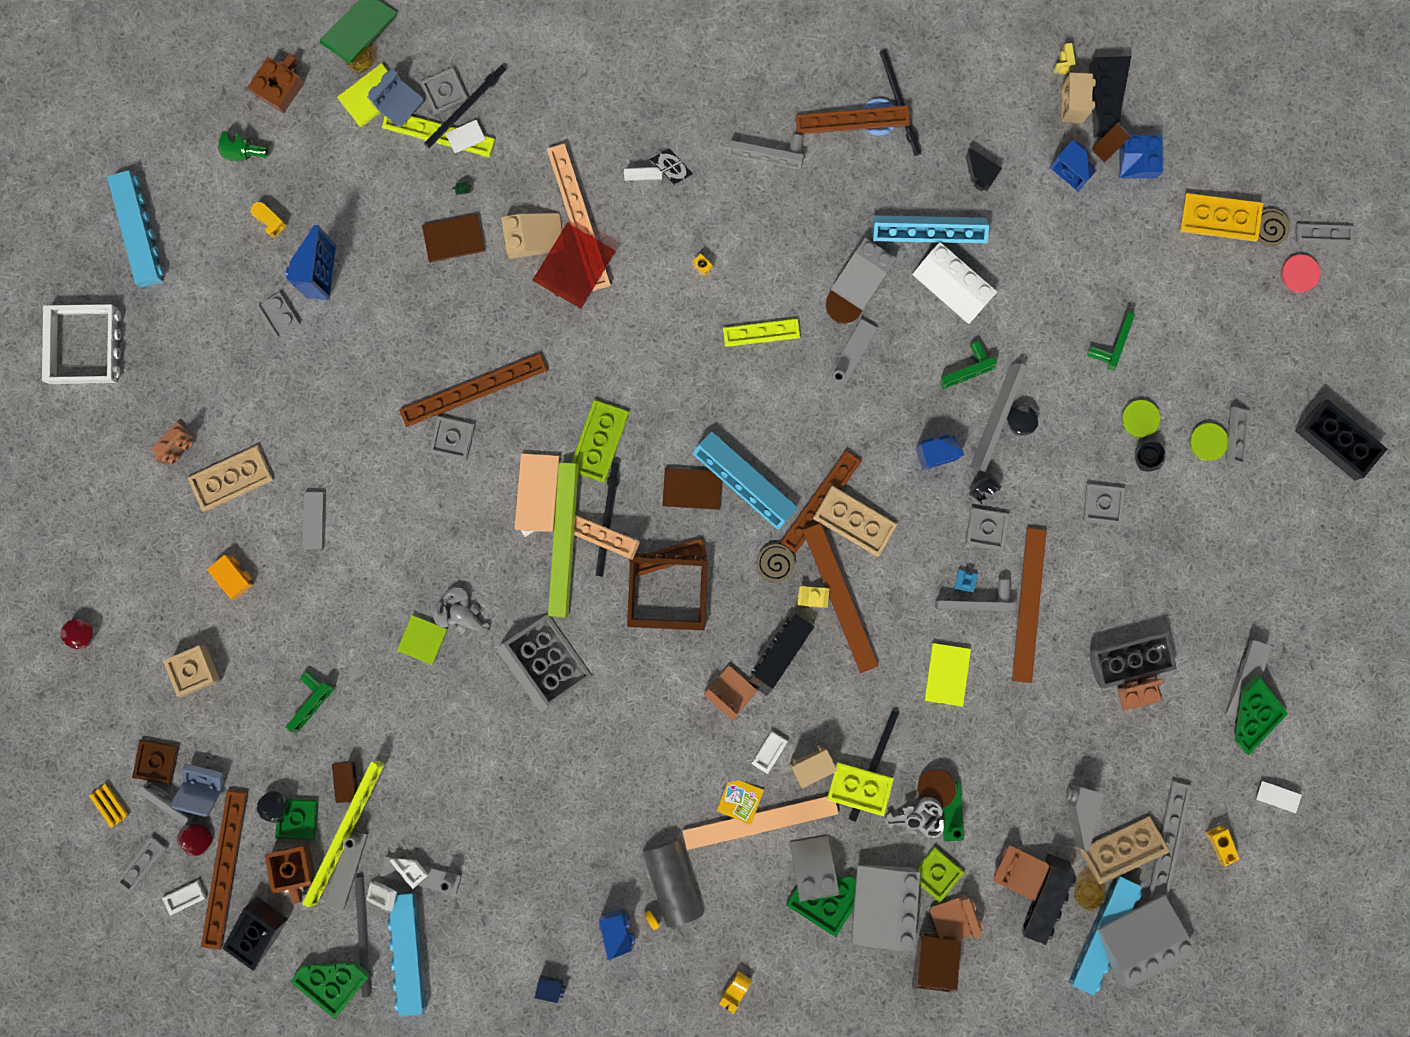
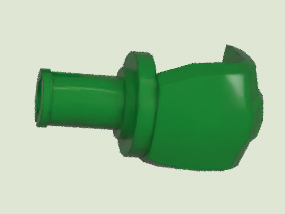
[218,131,268,162]

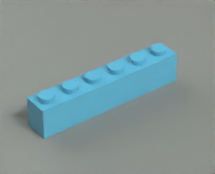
[107,170,164,288]
[872,215,989,243]
[692,432,798,530]
[1069,876,1142,996]
[388,891,425,1017]

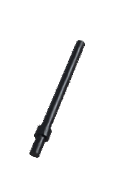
[879,50,922,156]
[424,65,506,148]
[595,462,619,577]
[849,711,899,822]

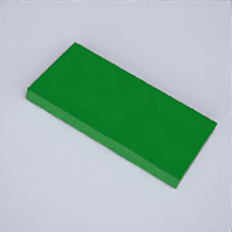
[320,0,397,64]

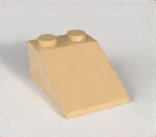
[501,213,565,259]

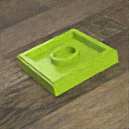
[397,615,448,665]
[916,846,965,902]

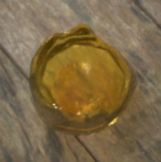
[343,46,374,74]
[1073,878,1105,911]

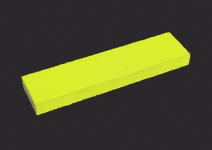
[723,319,800,347]

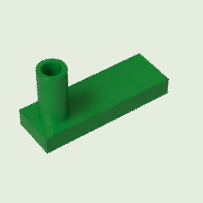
[1088,312,1135,371]
[940,340,997,390]
[285,671,335,733]
[942,781,964,842]

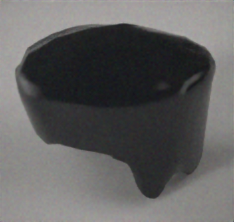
[1007,405,1038,436]
[1135,440,1166,472]
[969,473,1002,504]
[257,791,288,823]

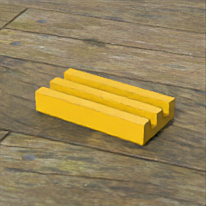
[89,784,129,827]

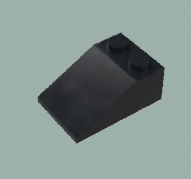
[222,896,288,971]

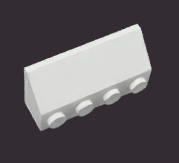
[912,242,997,324]

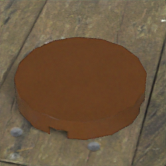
[825,291,862,324]
[917,769,957,808]

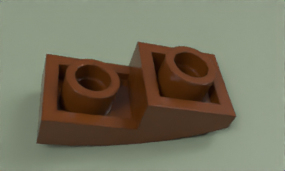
[1092,123,1131,163]

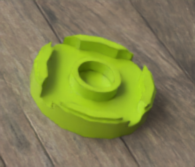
[1121,400,1161,438]
[1189,423,1228,461]

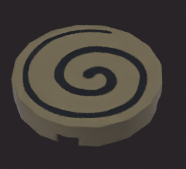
[1257,209,1290,247]
[756,544,795,582]

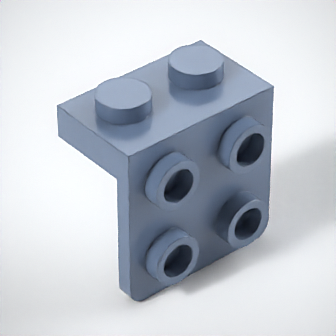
[367,69,423,127]
[171,763,224,817]

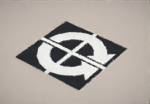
[650,148,693,185]

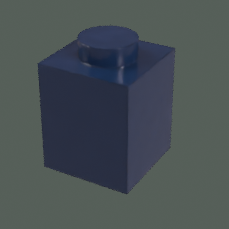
[534,975,566,1003]

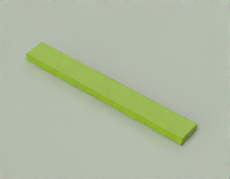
[548,463,579,617]

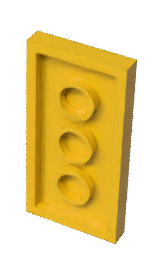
[1180,193,1263,242]

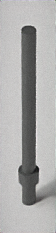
[355,877,371,997]

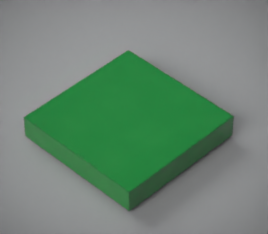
[275,799,318,840]

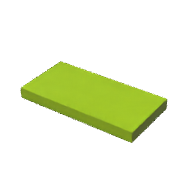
[571,399,630,483]

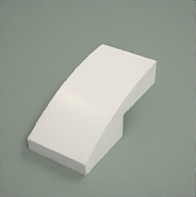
[1256,781,1302,813]

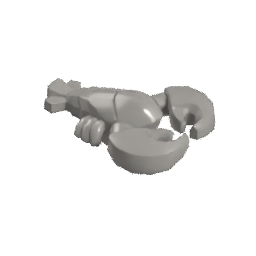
[433,587,490,638]
[885,797,944,838]

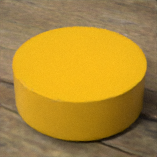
[643,910,660,931]

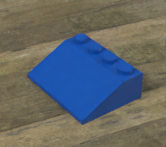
[286,225,336,300]

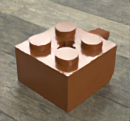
[247,54,304,114]
[265,844,315,904]

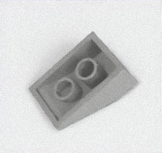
[831,238,897,310]
[1066,784,1104,852]
[790,836,839,901]

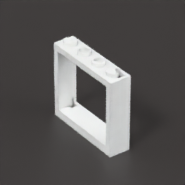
[42,304,121,384]

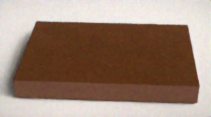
[422,214,485,263]
[662,468,721,510]

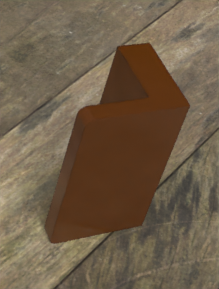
[332,761,358,803]

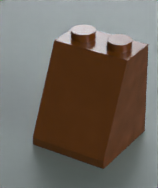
[912,933,961,993]

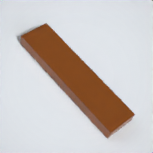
[628,538,707,577]

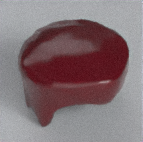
[60,619,93,649]
[177,823,213,856]

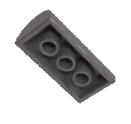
[1090,631,1177,689]
[642,839,703,928]

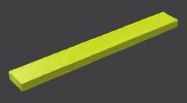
[302,761,385,907]

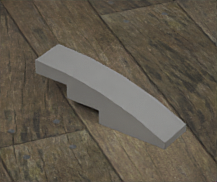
[1225,640,1272,719]

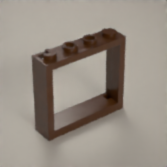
[627,553,708,631]

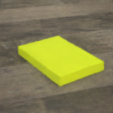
[337,63,388,127]
[924,643,971,707]
[827,762,894,816]

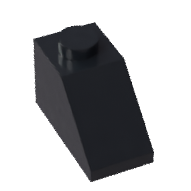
[966,148,1002,191]

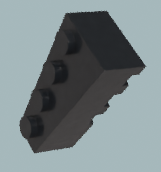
[1089,56,1132,138]
[748,613,815,696]
[1022,853,1076,945]

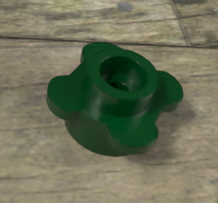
[452,182,472,195]

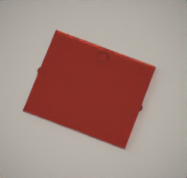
[532,223,616,309]

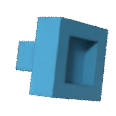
[954,570,978,593]

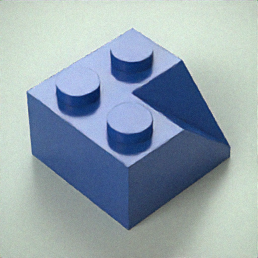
[1119,135,1163,179]
[1050,140,1097,192]
[916,435,965,471]
[599,909,635,960]

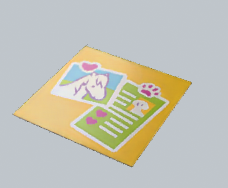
[717,780,764,825]

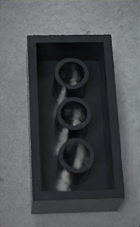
[1295,399,1388,481]

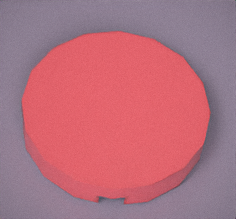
[1281,255,1320,293]

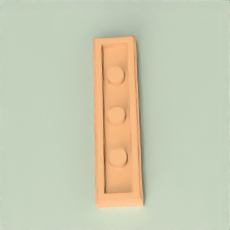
[574,515,640,560]

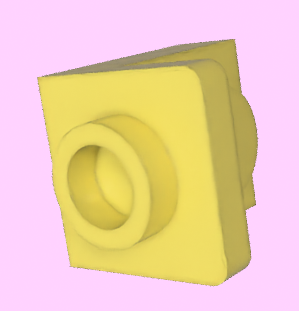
[1053,43,1076,75]
[798,586,830,608]

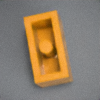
[206,555,253,600]

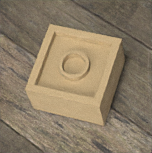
[1061,73,1096,123]
[163,645,220,697]
[789,746,837,788]

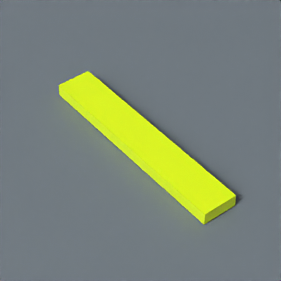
[382,116,495,158]

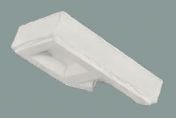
[390,858,429,889]

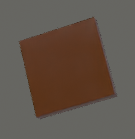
[132,739,179,785]

